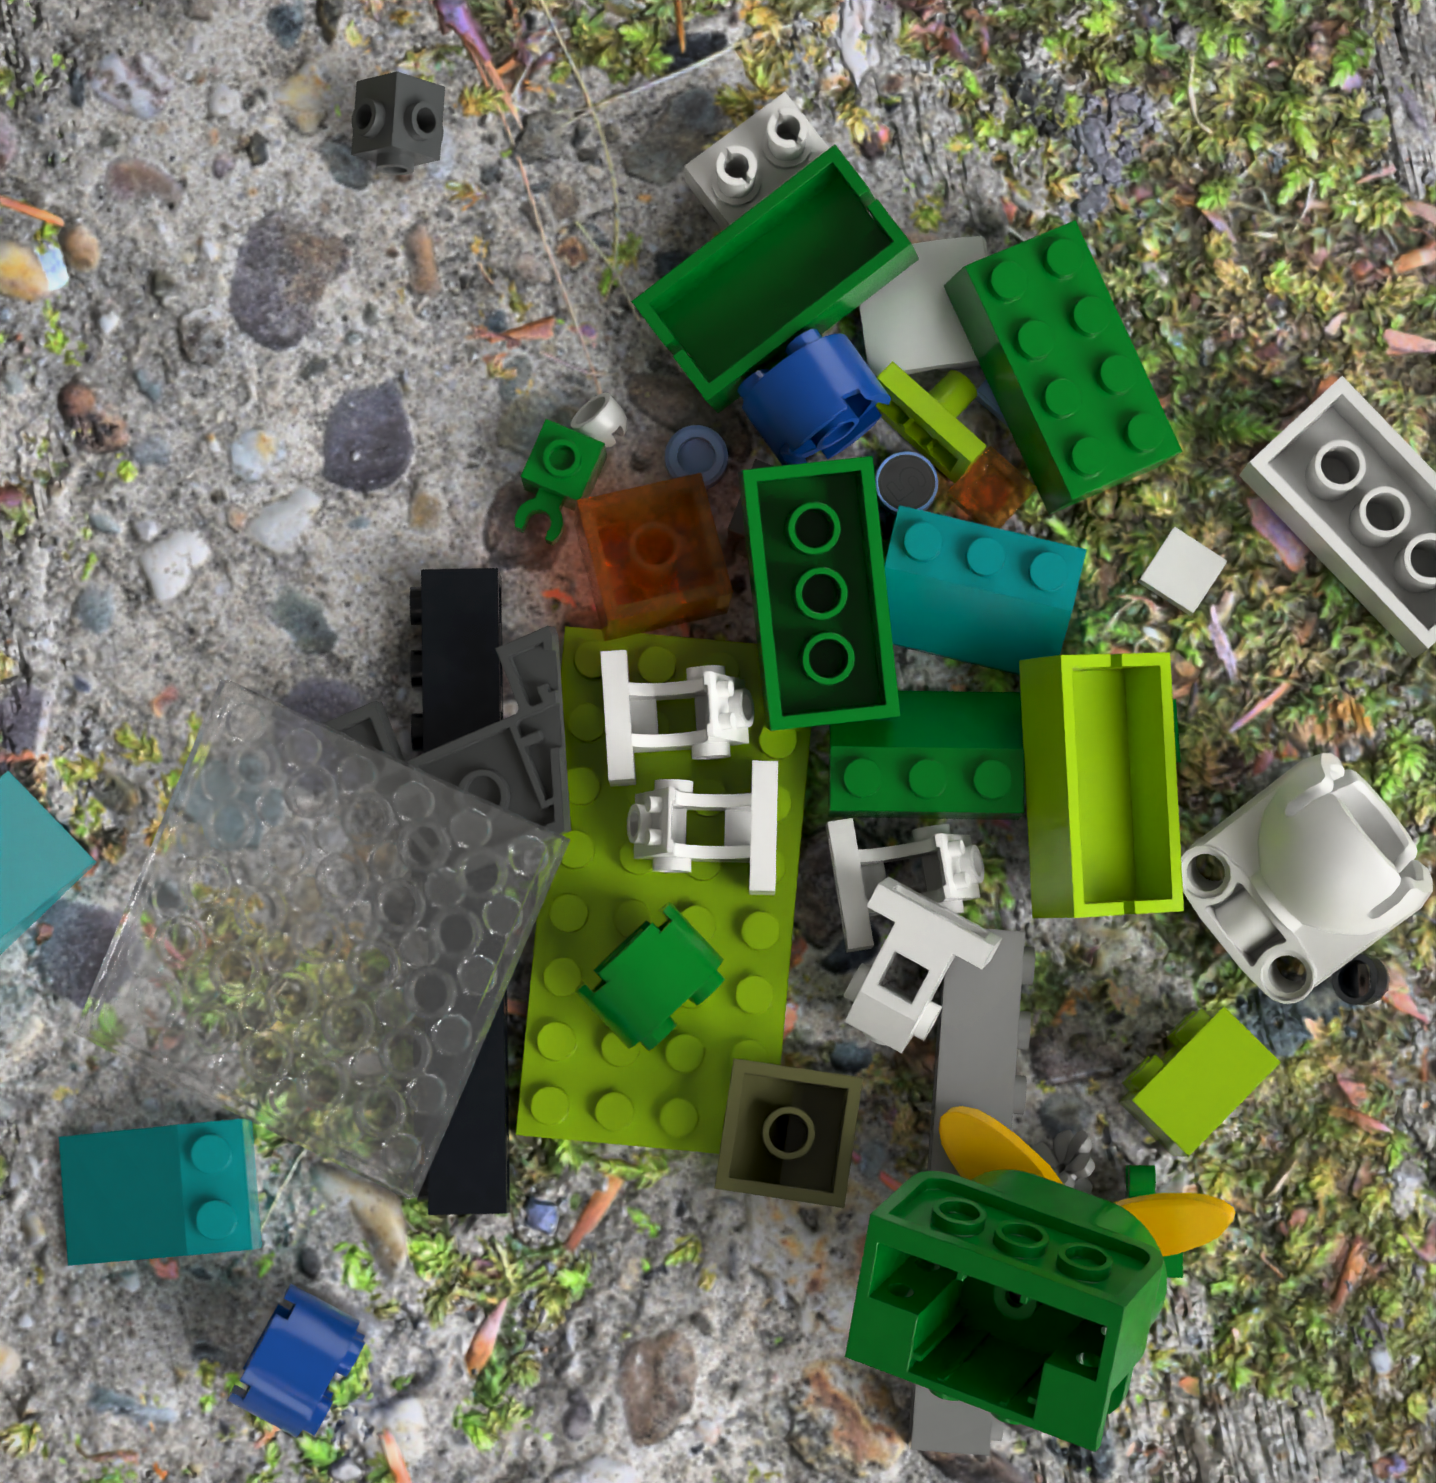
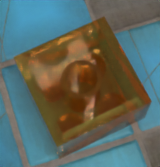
[574,473,733,641]

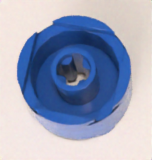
[737,329,891,466]
[227,1284,365,1438]

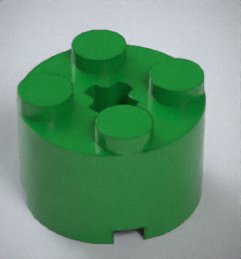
[575,902,725,1051]

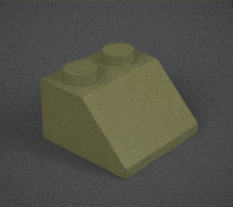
[714,1058,863,1208]

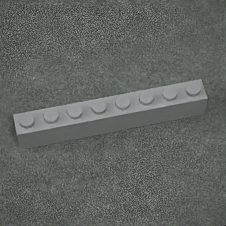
[908,928,1035,1456]

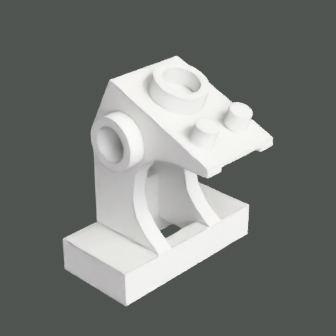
[600,650,754,787]
[627,760,778,895]
[826,818,984,953]
[844,877,1002,1053]

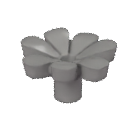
[1032,1130,1095,1194]

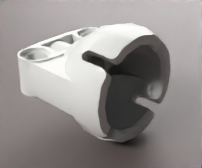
[1181,753,1433,1004]

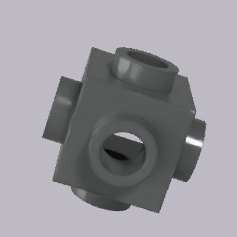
[351,71,445,175]

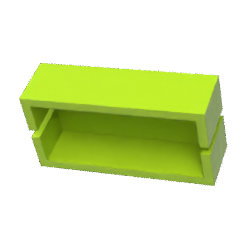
[1019,652,1184,919]

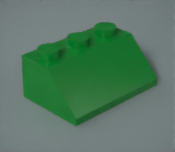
[828,691,1025,820]

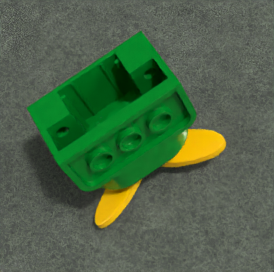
[845,1106,1235,1452]

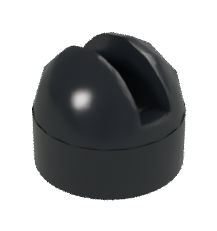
[1332,954,1390,1005]

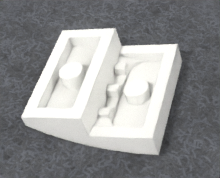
[859,236,988,377]

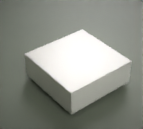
[1138,526,1227,616]

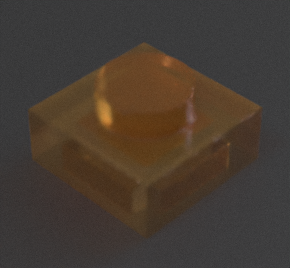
[946,446,1037,529]

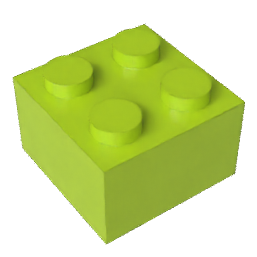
[1119,1006,1281,1157]

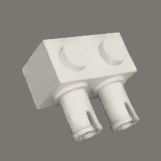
[684,92,829,231]

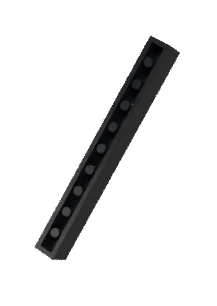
[410,568,510,1215]

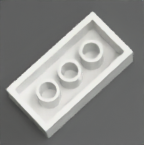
[1239,376,1436,659]

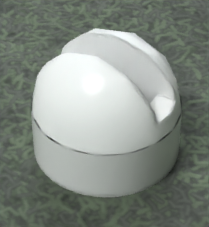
[571,393,627,448]

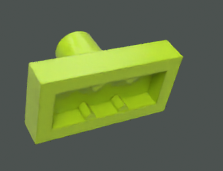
[876,361,987,485]

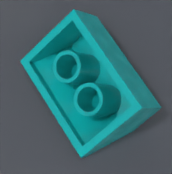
[884,505,1087,675]

